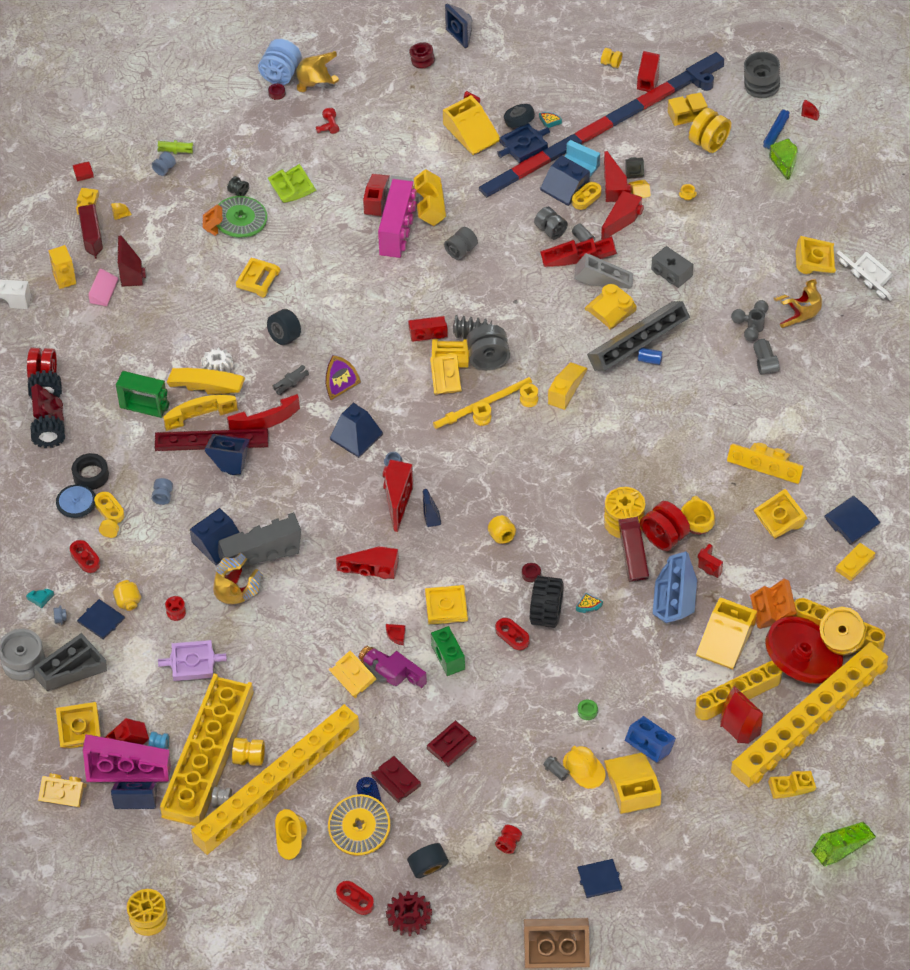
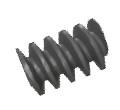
[453,315,492,339]

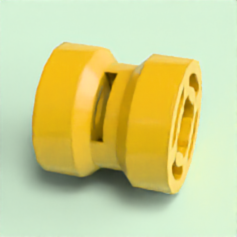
[601,48,623,69]

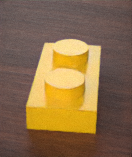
[835,543,876,581]

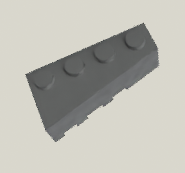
[218,512,301,567]

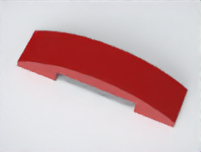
[227,394,300,430]

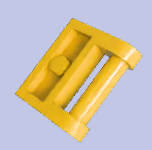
[236,257,281,298]
[432,339,469,367]

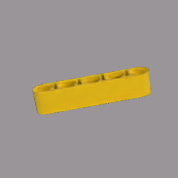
[793,598,886,651]
[695,661,783,720]

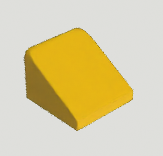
[628,179,651,198]

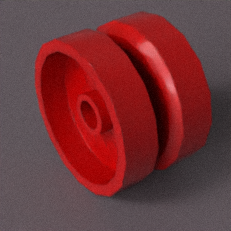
[640,501,690,551]

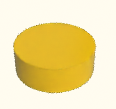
[99,520,119,538]

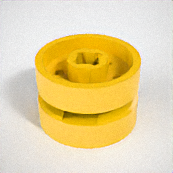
[127,889,168,936]

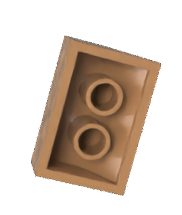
[524,918,590,968]

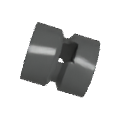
[534,206,568,240]
[444,226,478,260]

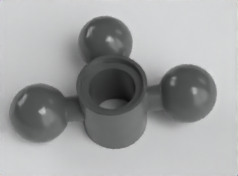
[731,300,769,341]

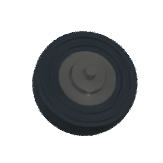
[504,104,535,128]

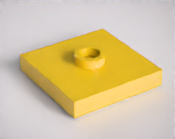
[425,585,468,625]

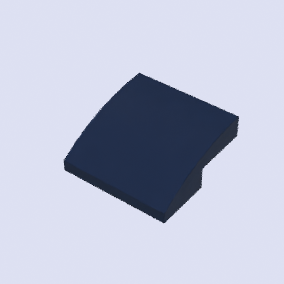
[824,496,881,545]

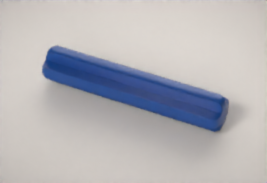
[763,109,790,149]

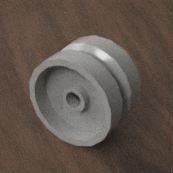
[0,629,45,681]

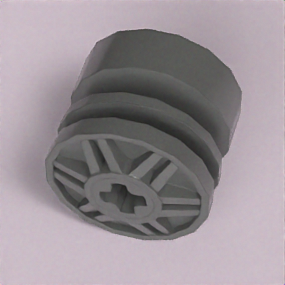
[744,51,780,98]

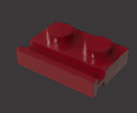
[427,720,477,767]
[371,756,421,803]

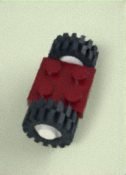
[27,370,65,448]

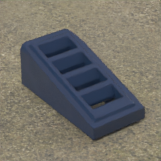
[422,489,442,527]

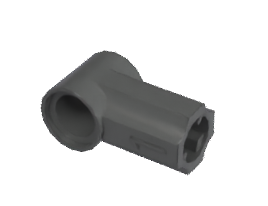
[753,338,779,375]

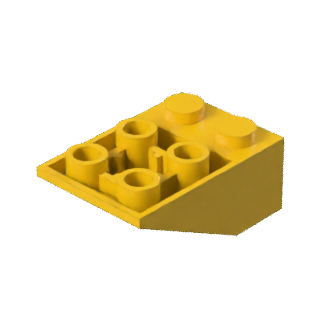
[443,95,500,155]
[696,597,757,670]
[604,752,661,814]

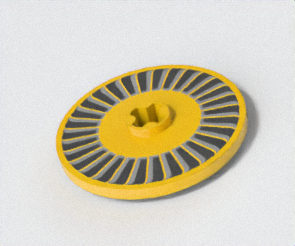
[328,794,391,856]

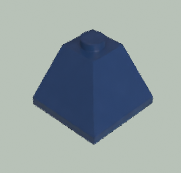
[445,3,473,48]
[330,403,383,458]
[205,434,250,475]

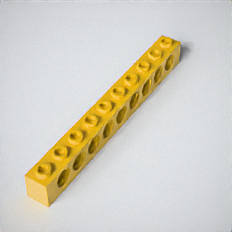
[731,642,888,788]
[191,704,359,855]

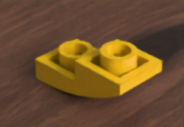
[768,771,816,799]

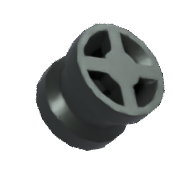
[227,176,249,196]

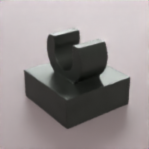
[625,157,644,178]

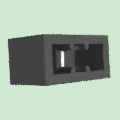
[651,246,694,288]

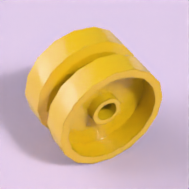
[689,108,732,153]
[820,607,866,656]

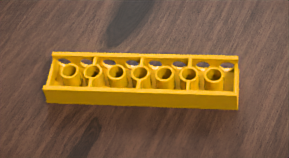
[160,674,254,826]

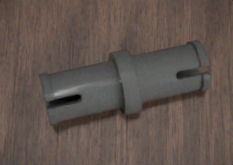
[272,365,309,395]

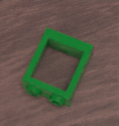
[116,371,170,418]

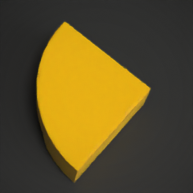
[111,203,131,220]

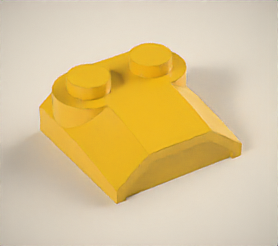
[795,236,836,274]
[585,284,637,330]
[753,489,807,539]
[56,702,101,749]

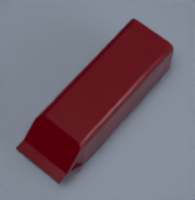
[78,204,103,259]
[618,517,649,582]

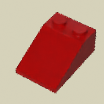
[383,459,414,532]

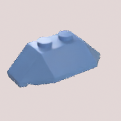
[653,551,697,623]

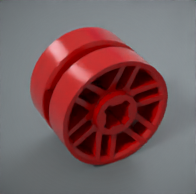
[27,347,57,378]

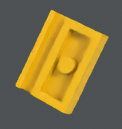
[430,354,462,395]
[328,650,376,698]

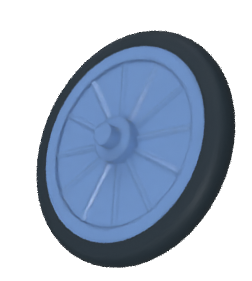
[56,484,96,518]

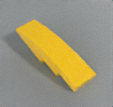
[167,368,245,395]

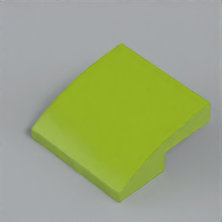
[268,164,317,203]

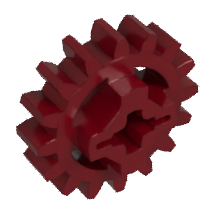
[386,891,432,937]

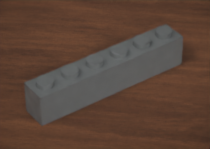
[587,301,690,371]

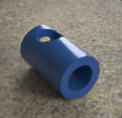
[638,348,663,365]

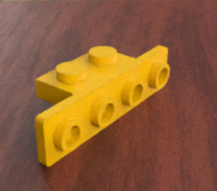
[727,443,804,484]

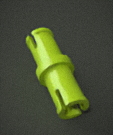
[157,140,193,154]

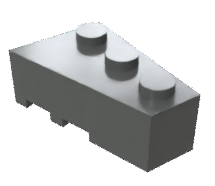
[34,633,107,691]

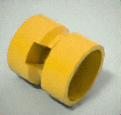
[232,737,265,767]

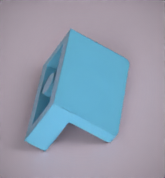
[564,140,600,177]

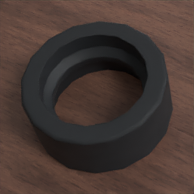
[71,453,109,490]

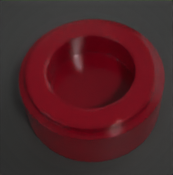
[268,83,286,100]
[522,563,541,583]

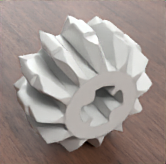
[201,347,233,373]

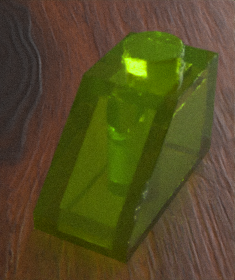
[769,138,798,180]

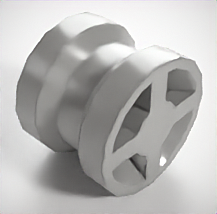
[212,787,232,808]

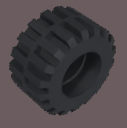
[529,575,564,628]

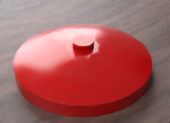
[765,616,843,684]

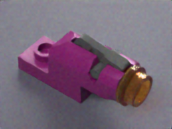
[358,645,427,689]

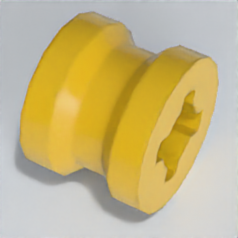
[520,384,538,407]
[473,402,491,426]

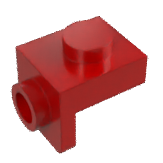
[697,544,723,578]

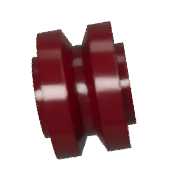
[409,42,435,68]

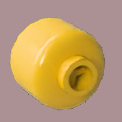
[487,515,516,544]
[113,580,141,611]

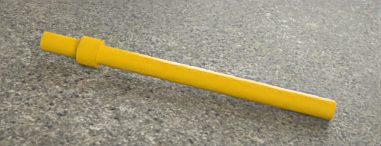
[433,377,532,429]

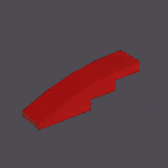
[540,236,617,267]

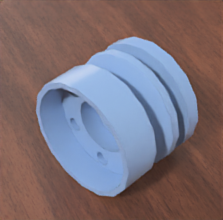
[258,39,302,85]

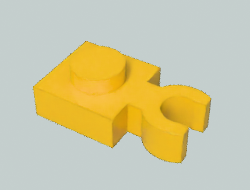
[76,188,99,215]

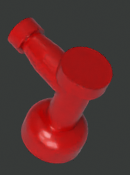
[315,108,340,134]

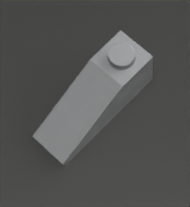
[574,253,633,289]

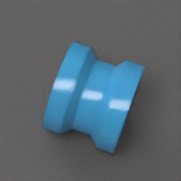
[148,731,170,749]

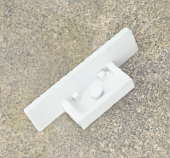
[837,251,893,301]

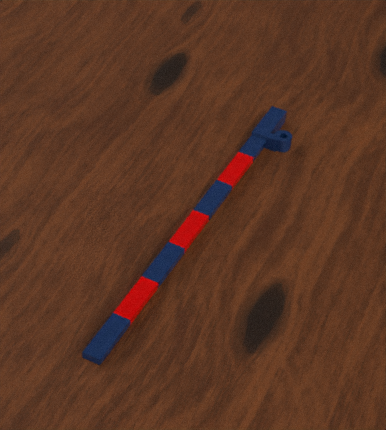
[479,51,725,198]

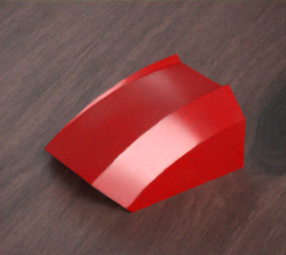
[720,686,763,744]

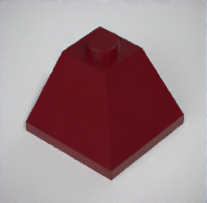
[117,235,147,287]

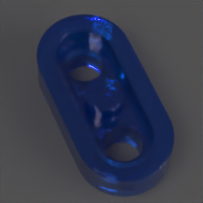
[356,777,382,803]

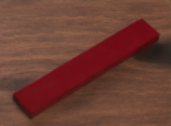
[154,428,269,451]

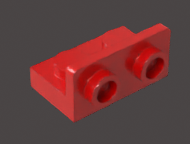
[408,316,448,342]

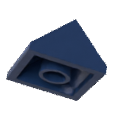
[111,782,158,809]

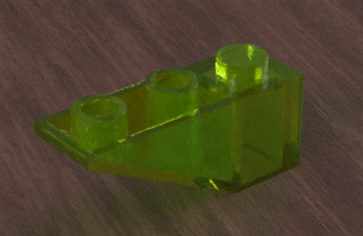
[811,822,876,866]

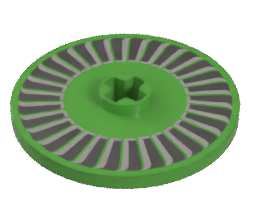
[216,196,267,238]

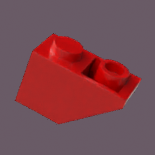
[637,51,660,92]
[104,718,149,745]

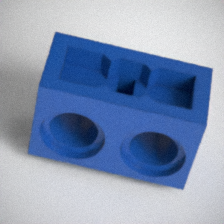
[624,716,676,763]

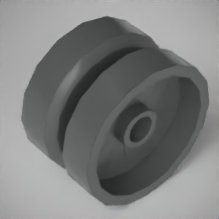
[467,324,510,371]

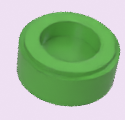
[577,699,598,720]

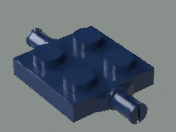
[497,123,550,163]

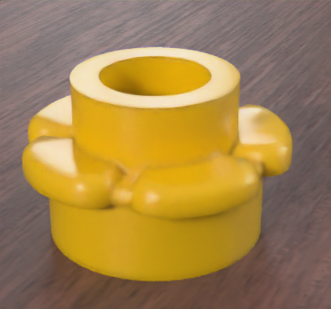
[679,184,697,200]

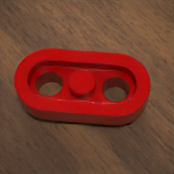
[69,540,100,573]
[495,618,529,650]
[336,881,374,915]

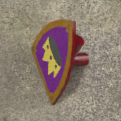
[325,355,361,400]

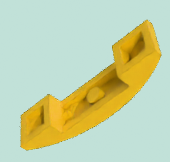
[163,395,238,431]

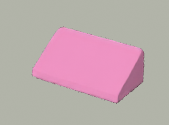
[89,269,119,306]

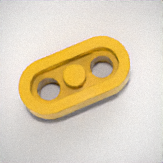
[572,182,601,210]
[94,492,124,524]

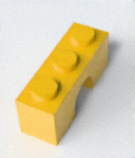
[413,169,446,226]

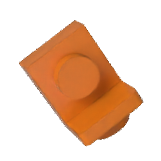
[203,205,223,236]

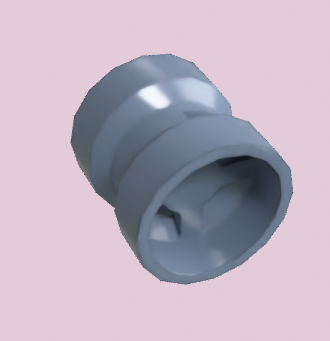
[151,151,176,176]
[151,478,173,505]

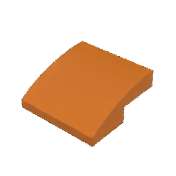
[750,579,797,629]

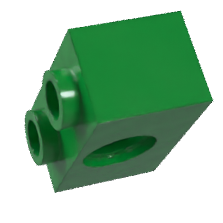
[431,626,465,676]

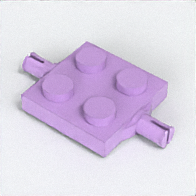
[158,640,227,681]

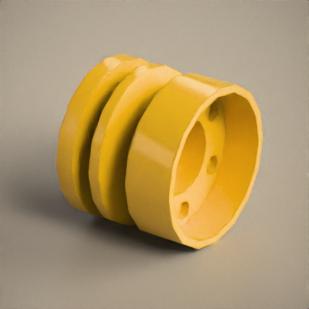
[604,487,645,538]

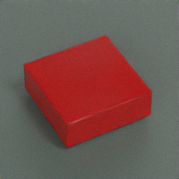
[72,161,94,182]

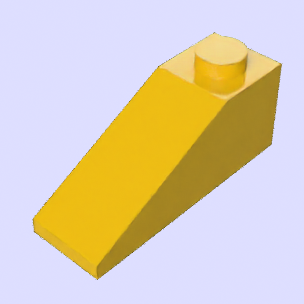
[548,362,587,410]

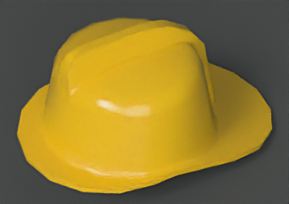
[563,745,606,789]
[275,809,307,860]

